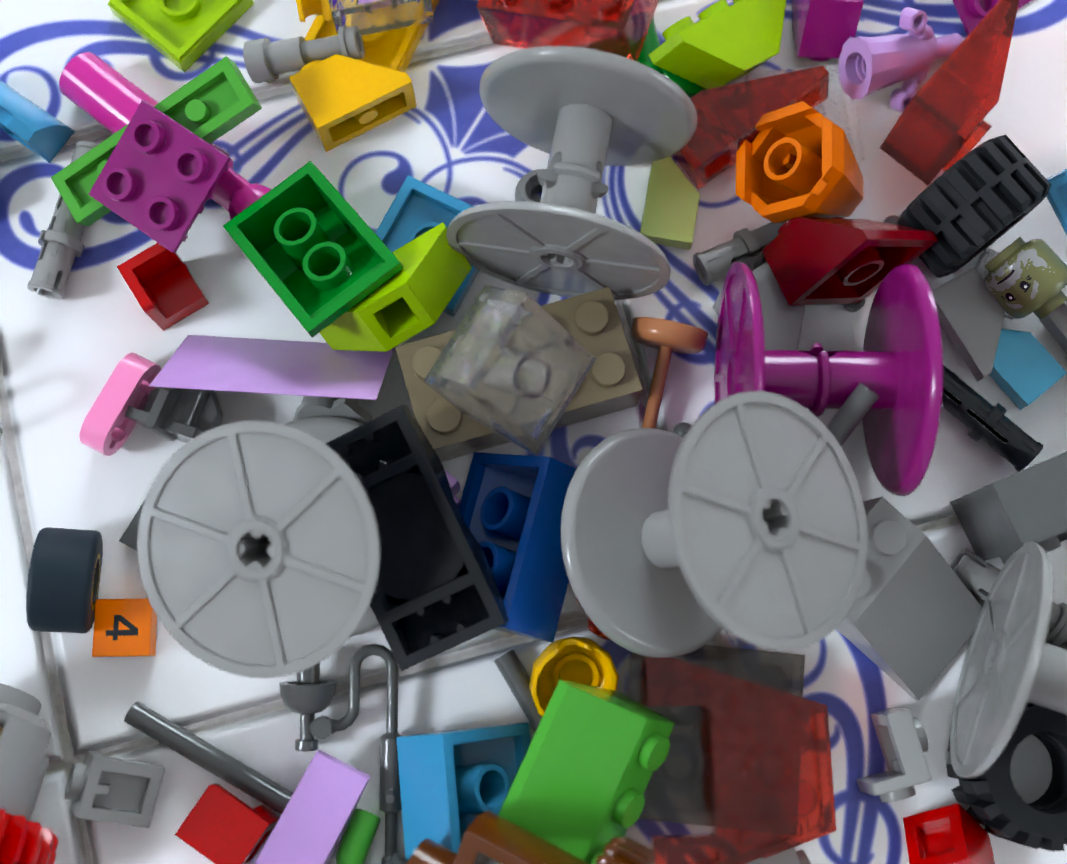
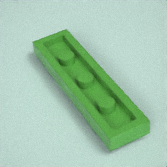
[51,56,262,227]

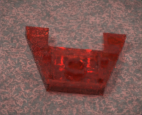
[644,656,836,864]

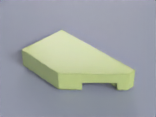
[640,156,700,250]

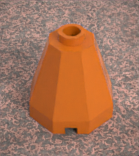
[736,101,863,223]

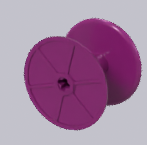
[714,262,943,496]

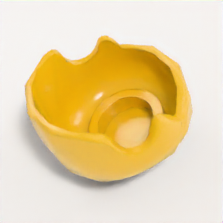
[529,637,619,717]

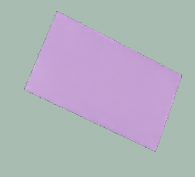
[149,335,395,400]

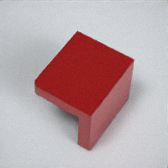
[117,243,210,331]
[175,784,280,864]
[903,803,995,864]

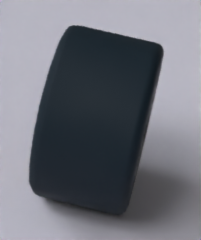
[26,527,103,633]

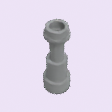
[243,25,364,84]

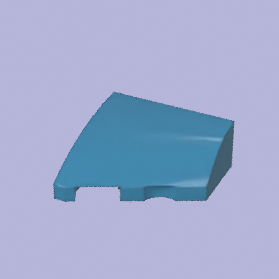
[0,80,75,163]

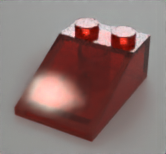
[880,0,1019,186]

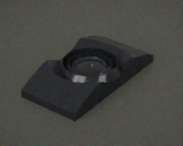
[326,404,509,671]

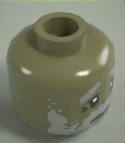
[984,237,1067,320]

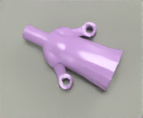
[838,7,964,114]

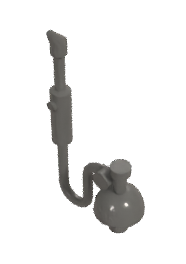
[279,644,402,864]

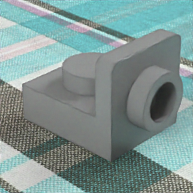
[64,750,165,828]

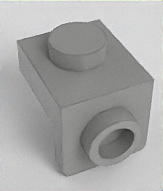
[857,708,932,803]

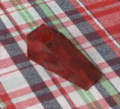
[672,66,829,189]

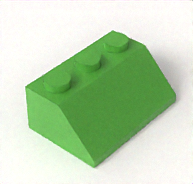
[492,679,675,864]

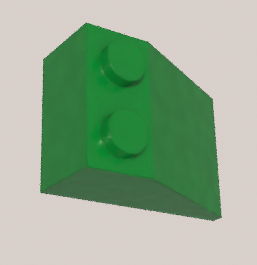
[223,161,404,338]

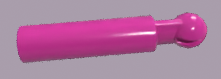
[59,52,272,220]

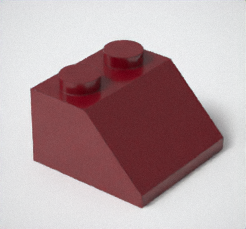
[761,217,938,306]

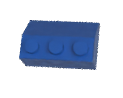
[458,452,576,643]

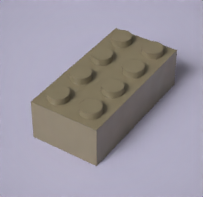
[395,287,643,462]

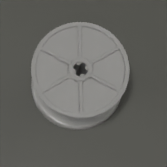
[446,46,698,300]
[561,391,868,658]
[137,416,380,678]
[950,542,1067,779]

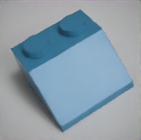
[396,722,531,860]

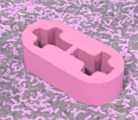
[79,352,161,456]

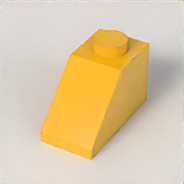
[289,54,417,152]

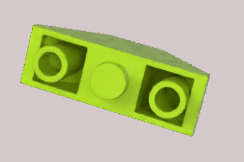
[649,0,786,92]
[319,222,472,352]

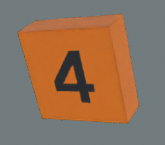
[92,598,157,657]

